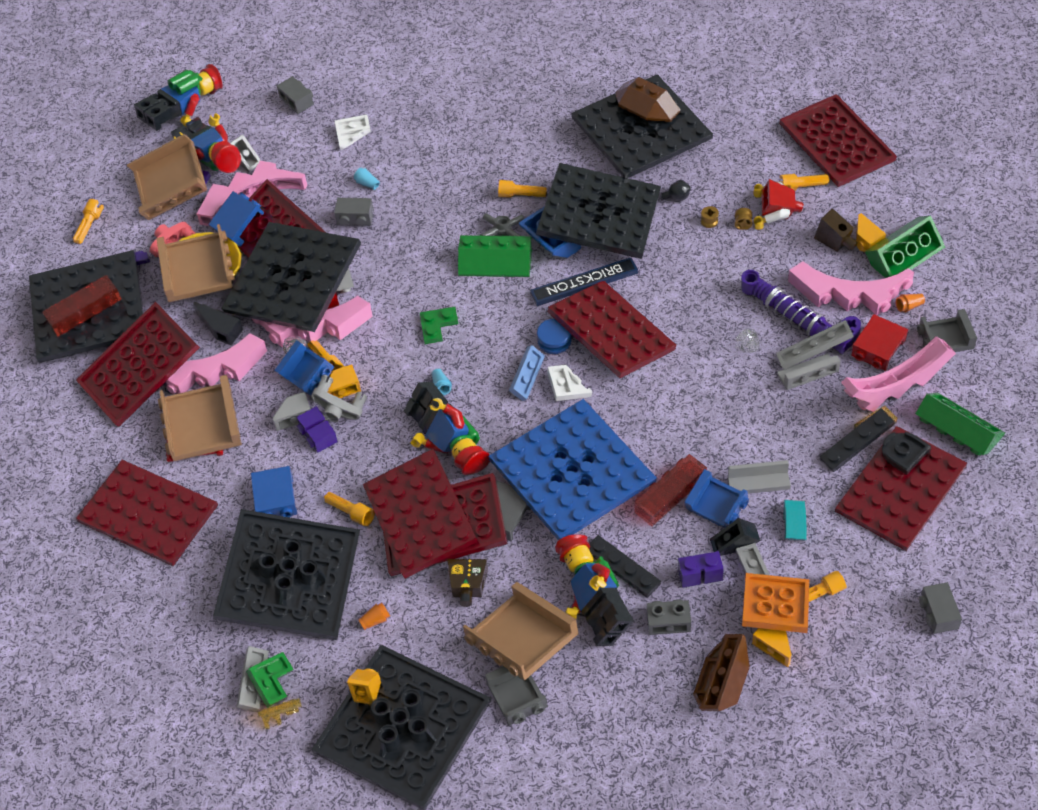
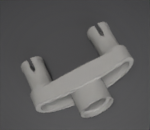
[311,375,367,423]

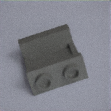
[917,309,977,352]
[496,480,531,542]
[485,666,548,726]

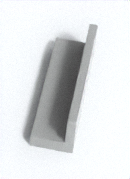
[778,354,840,390]
[727,460,791,494]

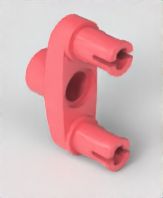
[150,222,196,257]

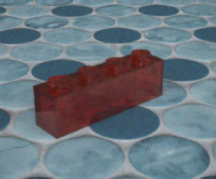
[42,275,121,336]
[634,454,707,527]

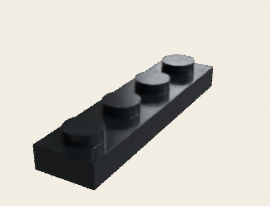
[820,408,895,472]
[589,535,661,598]

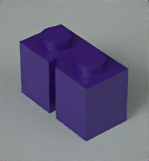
[297,406,338,453]
[678,551,724,588]

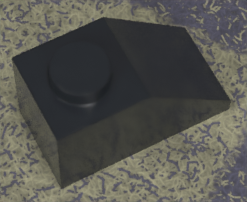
[710,518,761,556]

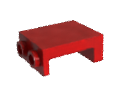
[851,314,908,371]

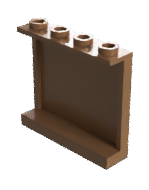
[127,134,207,220]
[156,224,235,302]
[158,375,242,461]
[463,582,579,681]

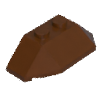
[615,77,680,122]
[693,634,750,711]

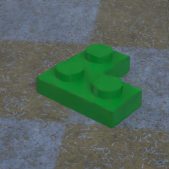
[419,306,458,344]
[246,652,294,708]

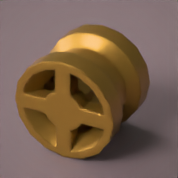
[701,206,719,228]
[735,208,752,230]

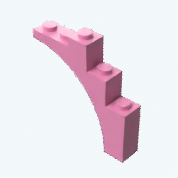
[197,161,307,226]
[788,261,914,315]
[252,296,372,348]
[166,333,267,394]
[841,337,956,412]

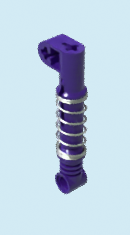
[741,269,861,354]

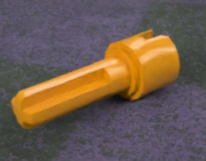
[779,173,829,191]
[498,180,547,198]
[73,199,104,244]
[307,340,344,377]
[324,492,375,526]
[809,571,847,602]

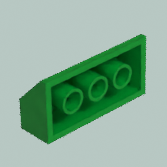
[865,215,945,278]
[458,235,532,277]
[915,393,1006,456]

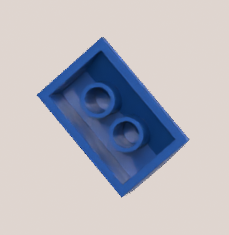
[519,206,581,258]

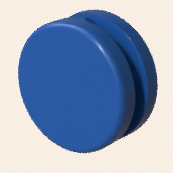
[537,319,572,354]

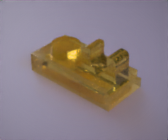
[257,697,302,729]

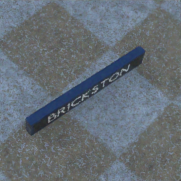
[530,257,638,307]

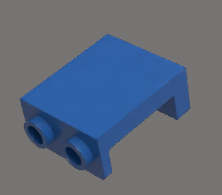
[208,191,264,247]
[275,340,334,396]
[251,466,298,517]
[685,469,749,528]

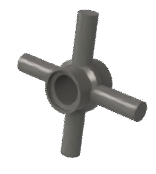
[480,213,525,236]

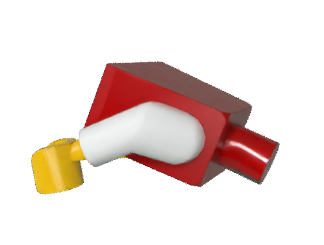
[753,179,804,230]

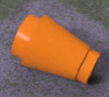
[895,293,925,313]
[358,602,390,630]

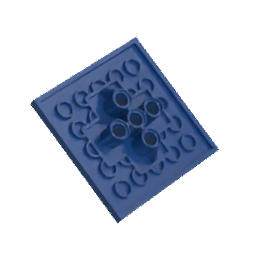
[489,399,657,540]

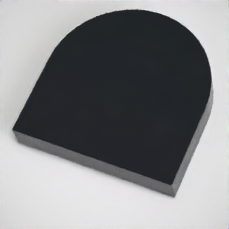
[882,432,931,475]

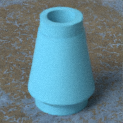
[354,168,380,190]
[431,369,452,395]

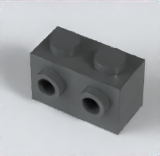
[276,76,314,114]
[334,197,374,226]
[919,582,962,634]
[647,599,691,635]

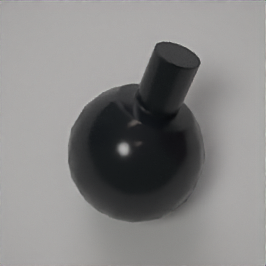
[661,180,691,201]

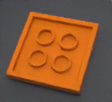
[742,573,810,633]

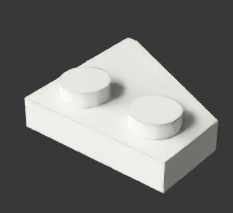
[335,115,371,150]
[547,365,592,401]

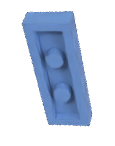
[509,345,545,401]

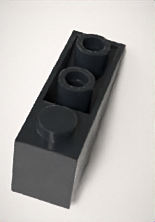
[193,302,243,345]

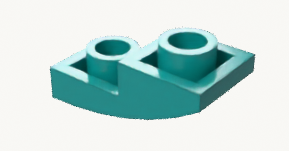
[783,500,807,541]

